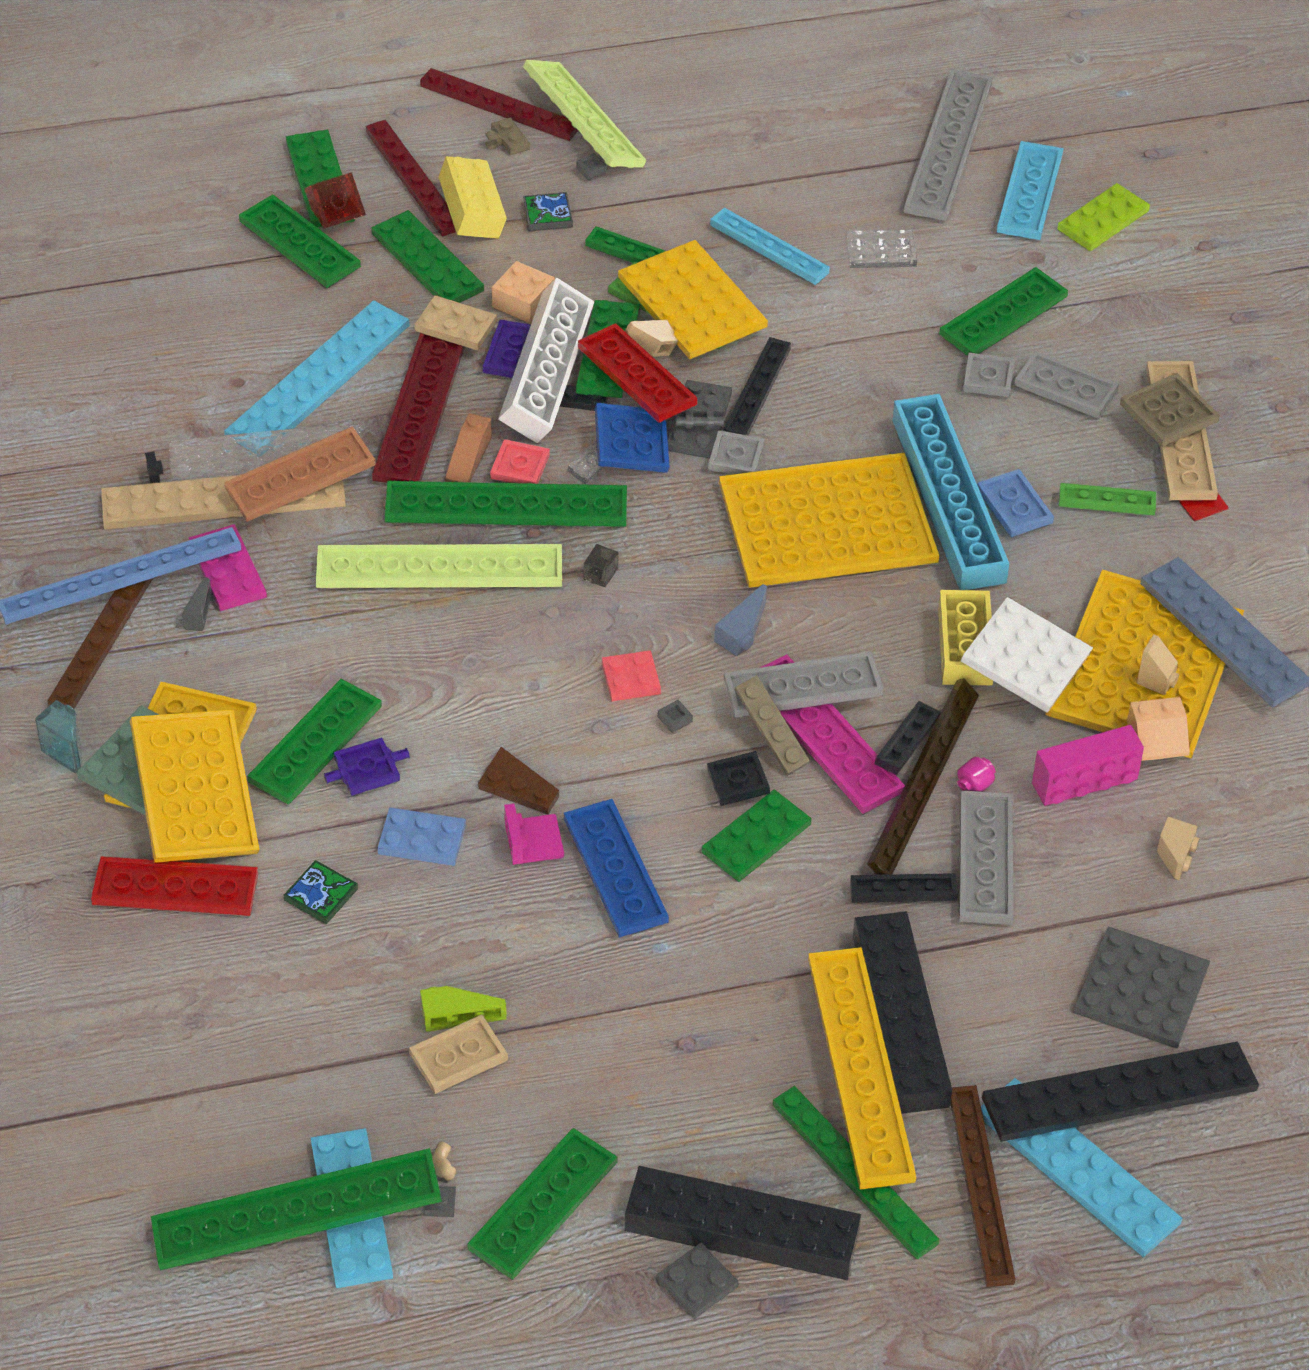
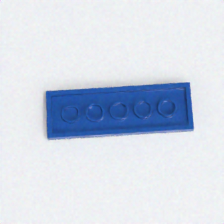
[564,799,669,938]

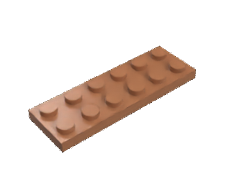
[224,426,376,522]

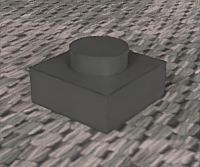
[576,153,607,180]
[657,700,693,733]
[425,1186,456,1217]

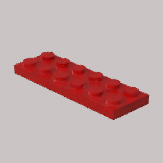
[578,323,697,423]
[91,856,259,916]

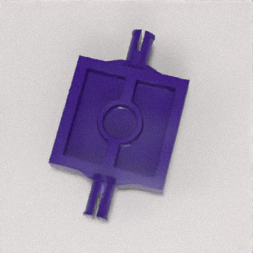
[324,737,410,796]

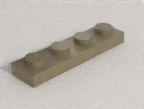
[734,675,810,776]

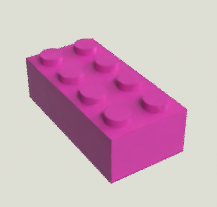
[1032,725,1144,806]

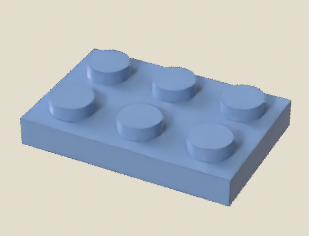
[977,469,1054,537]
[378,807,466,866]

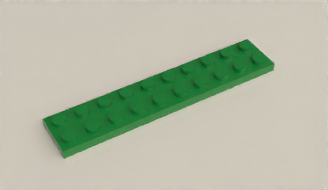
[385,481,627,527]
[151,1148,442,1271]

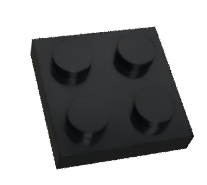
[707,751,770,806]

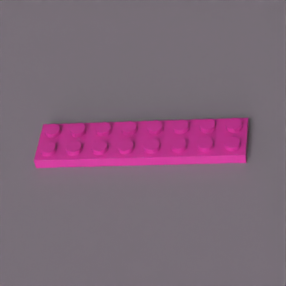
[760,654,905,814]

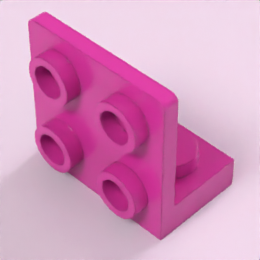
[504,803,564,865]

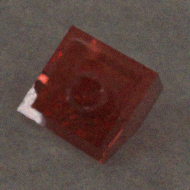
[304,172,366,229]

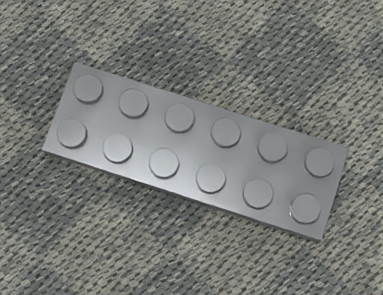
[724,652,884,718]
[959,791,1013,925]

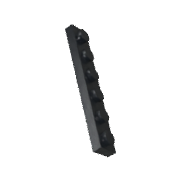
[724,337,791,436]

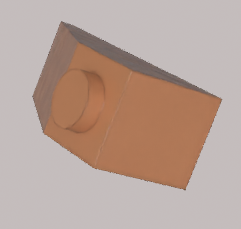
[445,413,492,482]

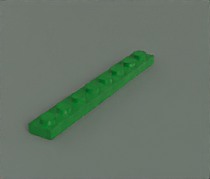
[773,1085,939,1260]

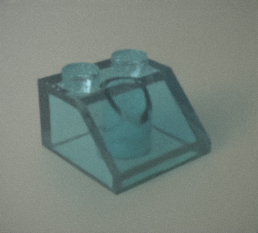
[35,700,82,774]

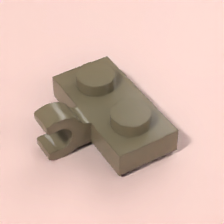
[485,117,530,155]

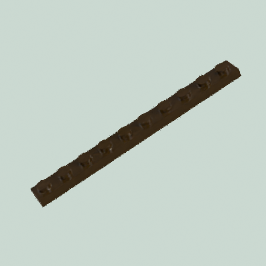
[867,678,979,875]

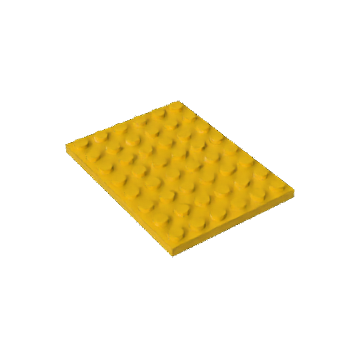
[719,452,939,588]
[1045,569,1244,759]

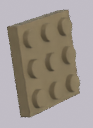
[1120,373,1220,447]

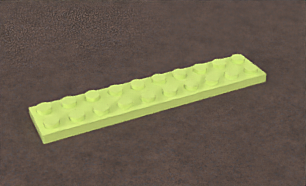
[316,544,562,588]

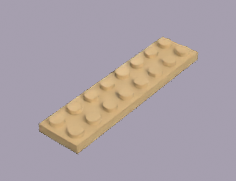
[1146,361,1218,500]

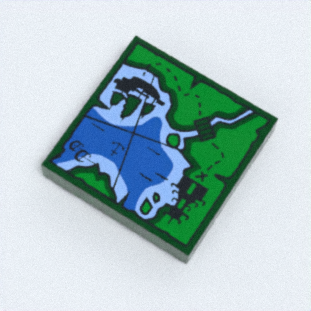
[283,860,358,924]

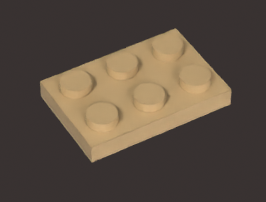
[415,295,497,350]
[409,1015,508,1094]

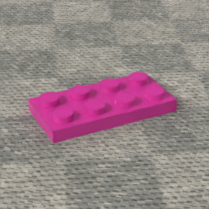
[188,524,267,611]

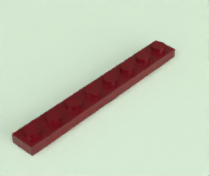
[420,68,579,141]
[366,120,456,237]

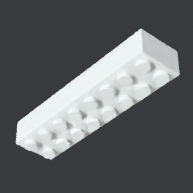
[498,278,594,443]

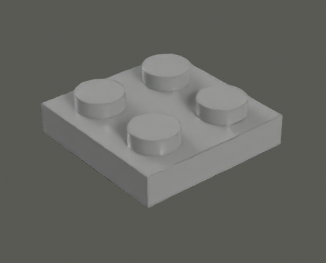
[963,353,1015,397]
[708,430,765,475]

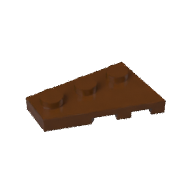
[478,747,559,815]

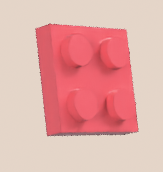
[490,439,550,484]
[602,650,661,701]

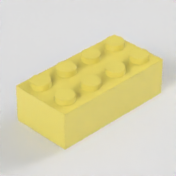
[438,156,507,239]
[938,590,993,686]

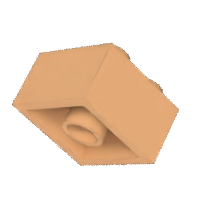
[492,261,555,324]

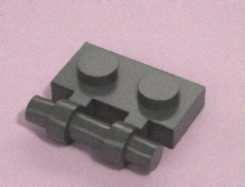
[676,395,724,429]

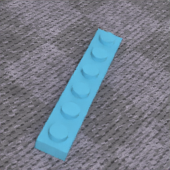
[710,207,830,285]

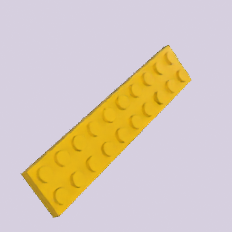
[808,947,916,1189]

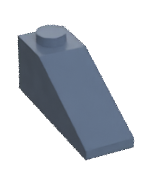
[714,584,767,656]

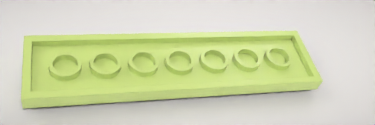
[523,60,646,168]

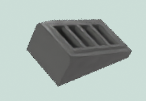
[182,577,212,631]

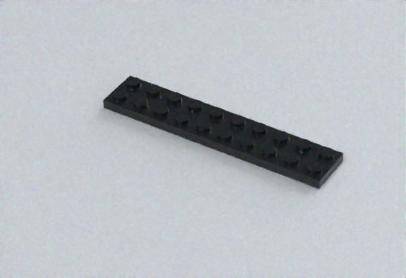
[981,1041,1259,1142]

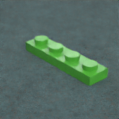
[1059,483,1156,516]

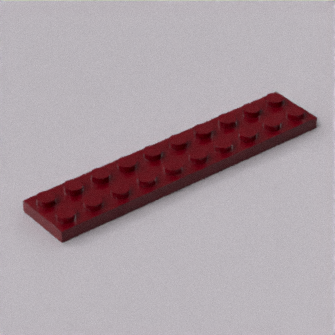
[372,333,465,483]

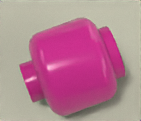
[957,757,996,792]

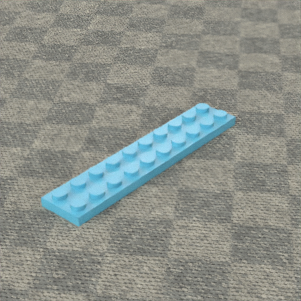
[224,300,410,457]

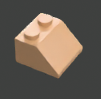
[1127,697,1190,761]

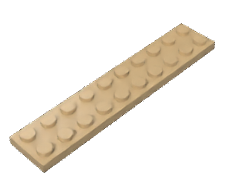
[101,475,346,530]

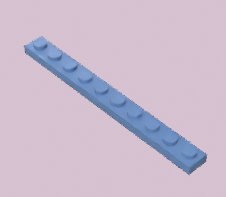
[0,527,241,624]

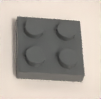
[657,1243,739,1319]

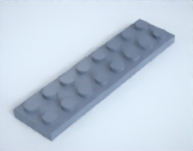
[1140,557,1309,708]

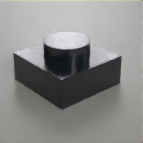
[145,451,164,484]

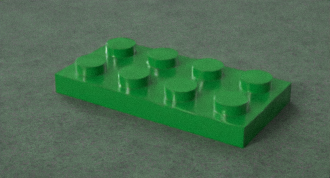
[702,789,812,882]

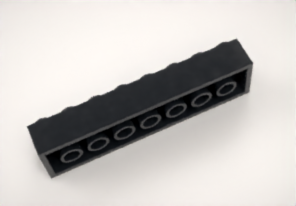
[853,911,953,1114]
[625,1166,861,1280]

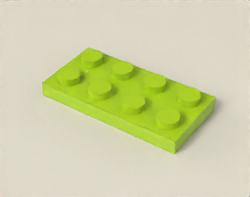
[1057,183,1150,252]

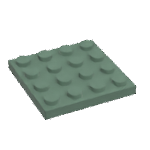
[77,705,159,815]

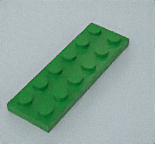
[285,129,355,228]
[239,194,361,288]
[371,210,484,303]
[939,267,1068,356]
[576,300,640,398]
[247,679,382,805]
[467,1128,618,1280]

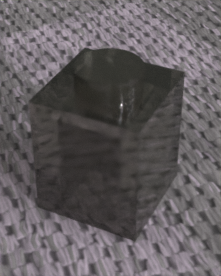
[584,544,619,588]

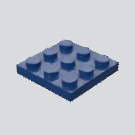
[595,403,670,473]

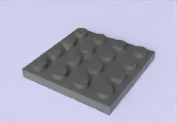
[1074,926,1210,1049]

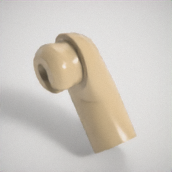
[432,1142,456,1181]

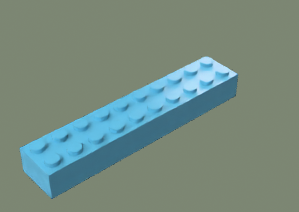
[892,394,1009,590]

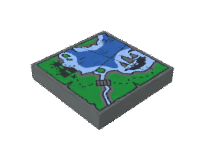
[523,192,573,231]

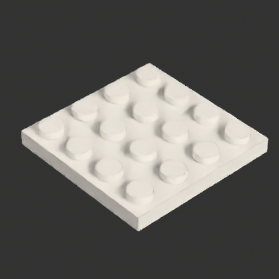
[961,597,1093,713]

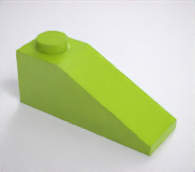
[420,986,507,1032]

